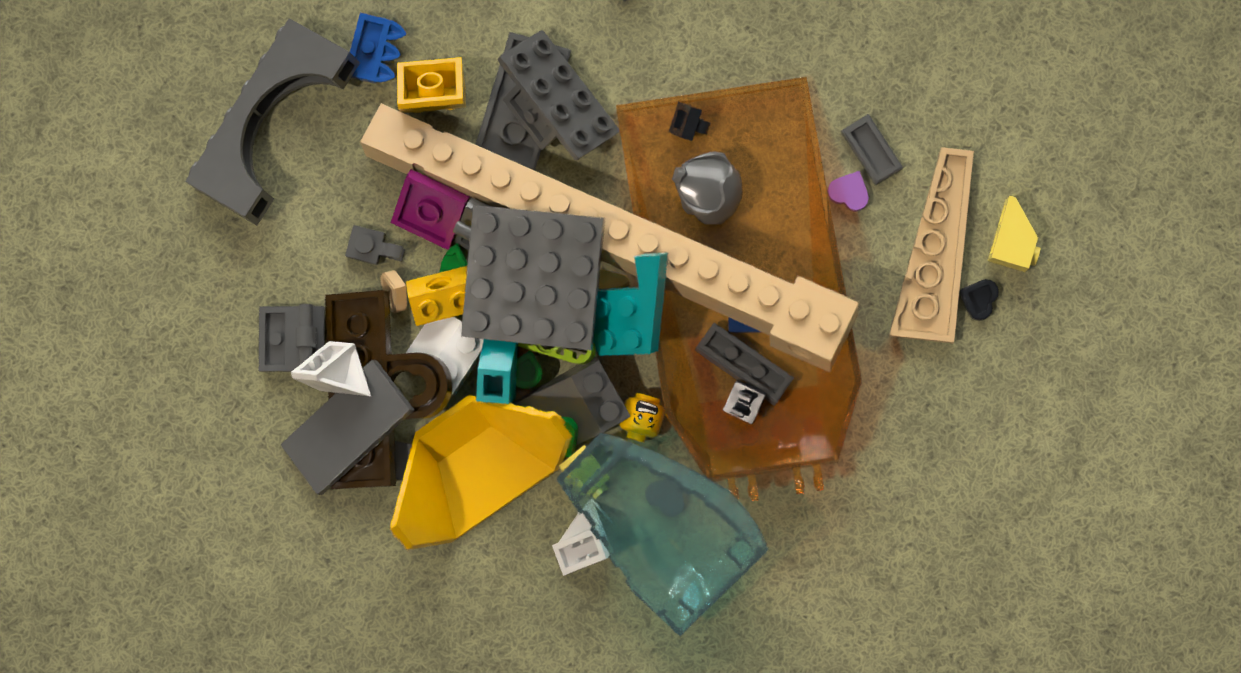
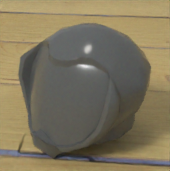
[672,151,743,225]

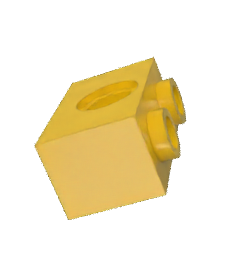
[406,266,467,326]

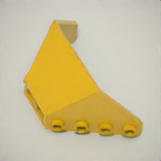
[390,395,572,550]

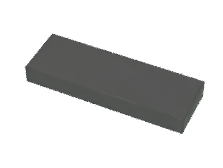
[694,323,794,406]

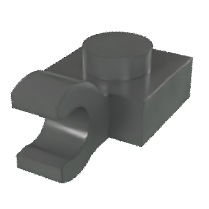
[345,225,405,265]

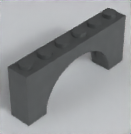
[185,18,360,226]

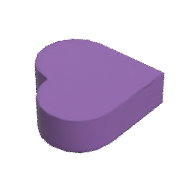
[827,171,869,212]

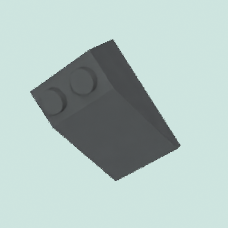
[512,356,631,445]

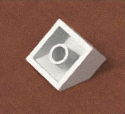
[406,317,484,396]

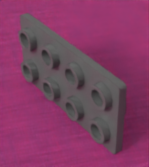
[498,30,620,161]

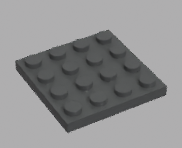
[461,205,605,350]

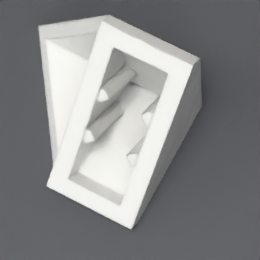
[291,341,371,396]
[552,499,611,576]

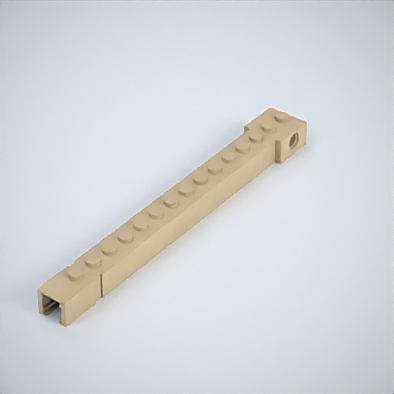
[360,103,859,372]

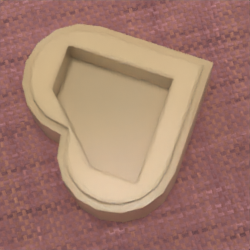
[380,270,407,313]

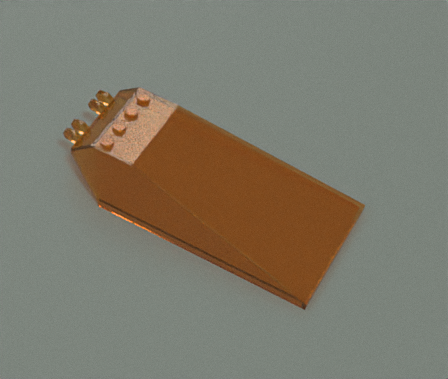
[616,77,862,504]

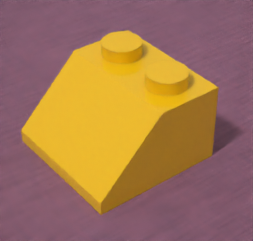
[397,57,466,113]

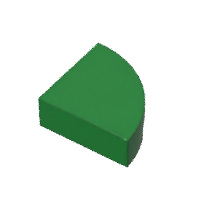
[439,243,468,273]

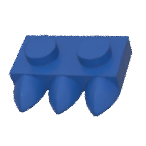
[350,13,406,84]

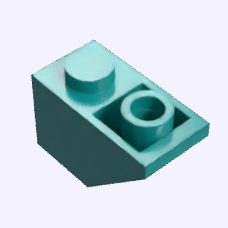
[476,339,518,404]

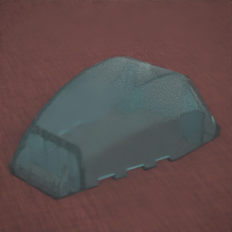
[556,432,768,636]

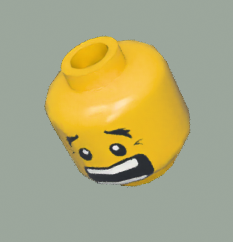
[619,393,665,443]

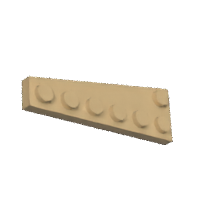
[889,147,974,344]

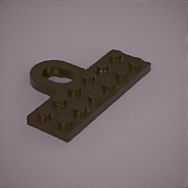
[325,290,453,490]

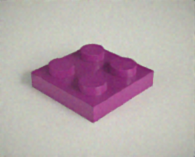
[390,169,470,250]

